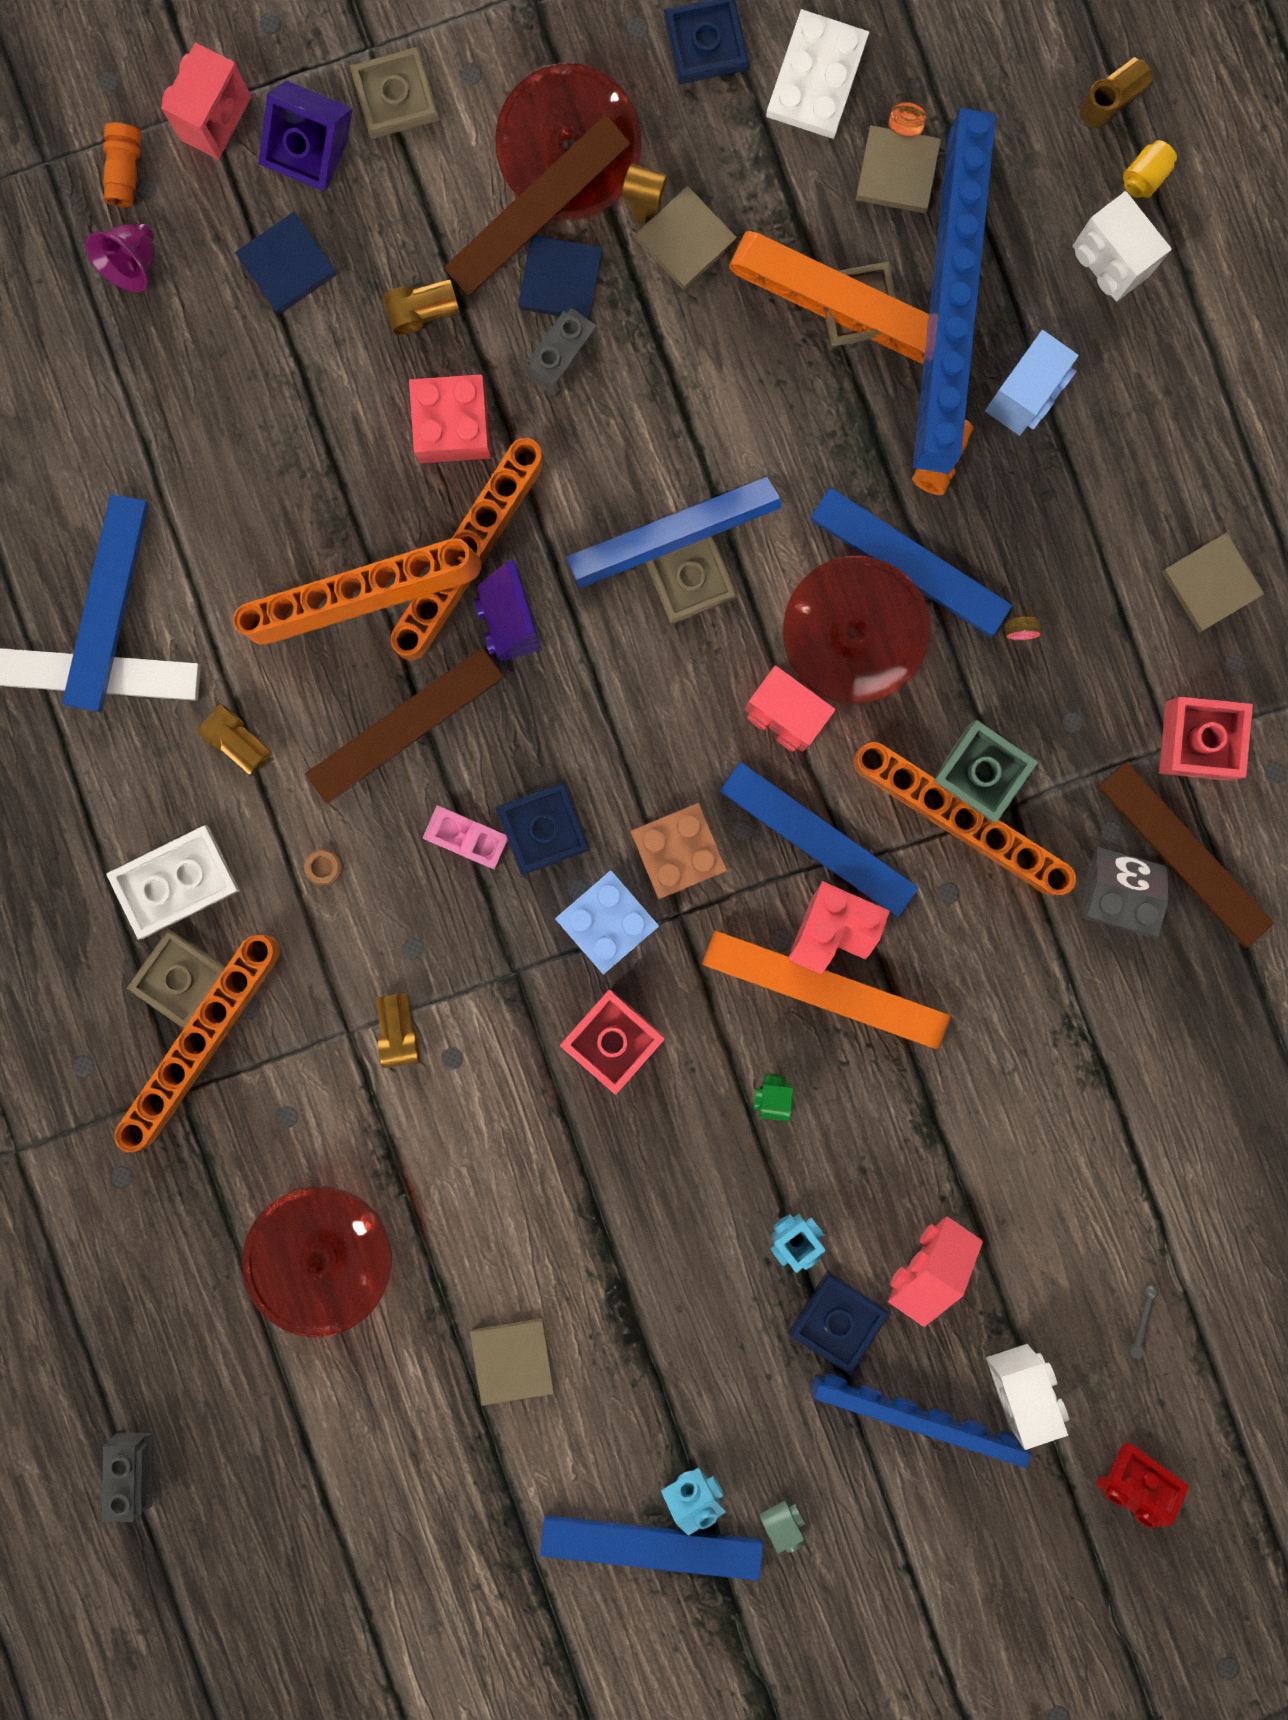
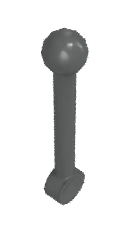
[1128,1284,1159,1359]

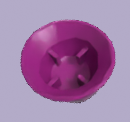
[85,223,155,292]

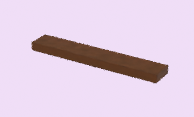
[443,114,631,297]
[305,647,504,804]
[1097,762,1274,948]

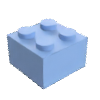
[985,330,1079,436]
[555,870,659,975]

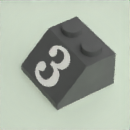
[1076,847,1168,937]

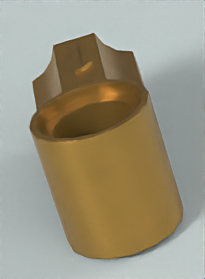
[1080,57,1154,128]
[622,163,667,224]
[383,279,460,335]
[196,703,273,776]
[376,993,420,1068]

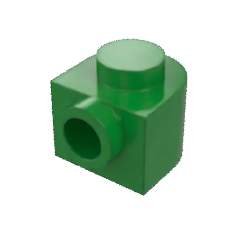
[753,1074,793,1122]

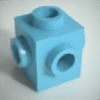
[770,1213,826,1273]
[661,1467,726,1536]

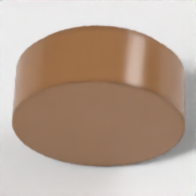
[304,849,342,885]

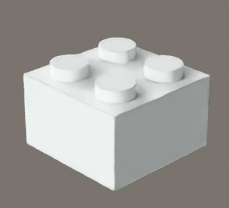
[1073,191,1172,302]
[986,1344,1069,1450]

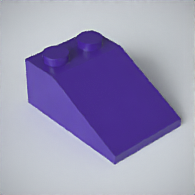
[474,560,542,662]

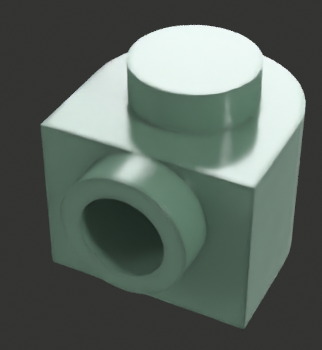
[759,1500,806,1554]

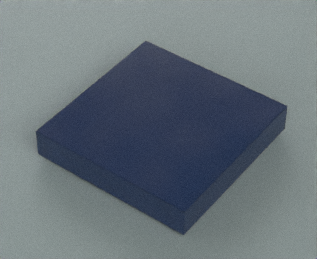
[664,0,749,85]
[235,212,337,315]
[518,235,603,321]
[496,782,590,876]
[788,1271,890,1375]

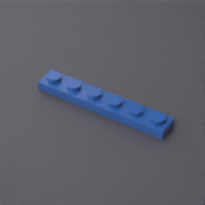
[811,1374,1031,1468]

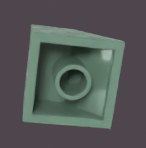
[934,720,1038,823]

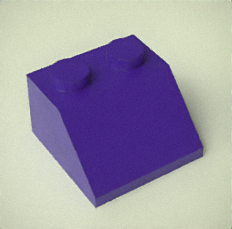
[258,80,353,191]

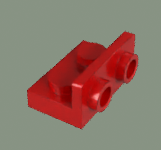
[1095,1443,1189,1528]

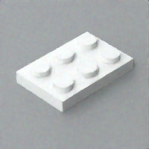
[766,9,869,139]
[106,825,240,939]

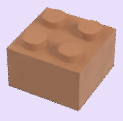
[630,803,727,899]

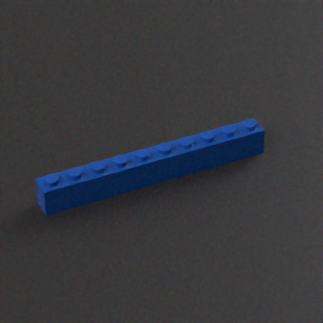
[913,108,996,474]

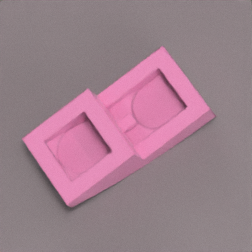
[423,805,507,869]

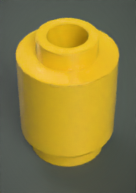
[1123,140,1177,198]

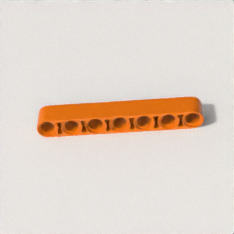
[729,231,929,365]
[391,438,543,661]
[233,538,481,645]
[853,742,1076,895]
[702,930,951,1050]
[114,935,280,1152]

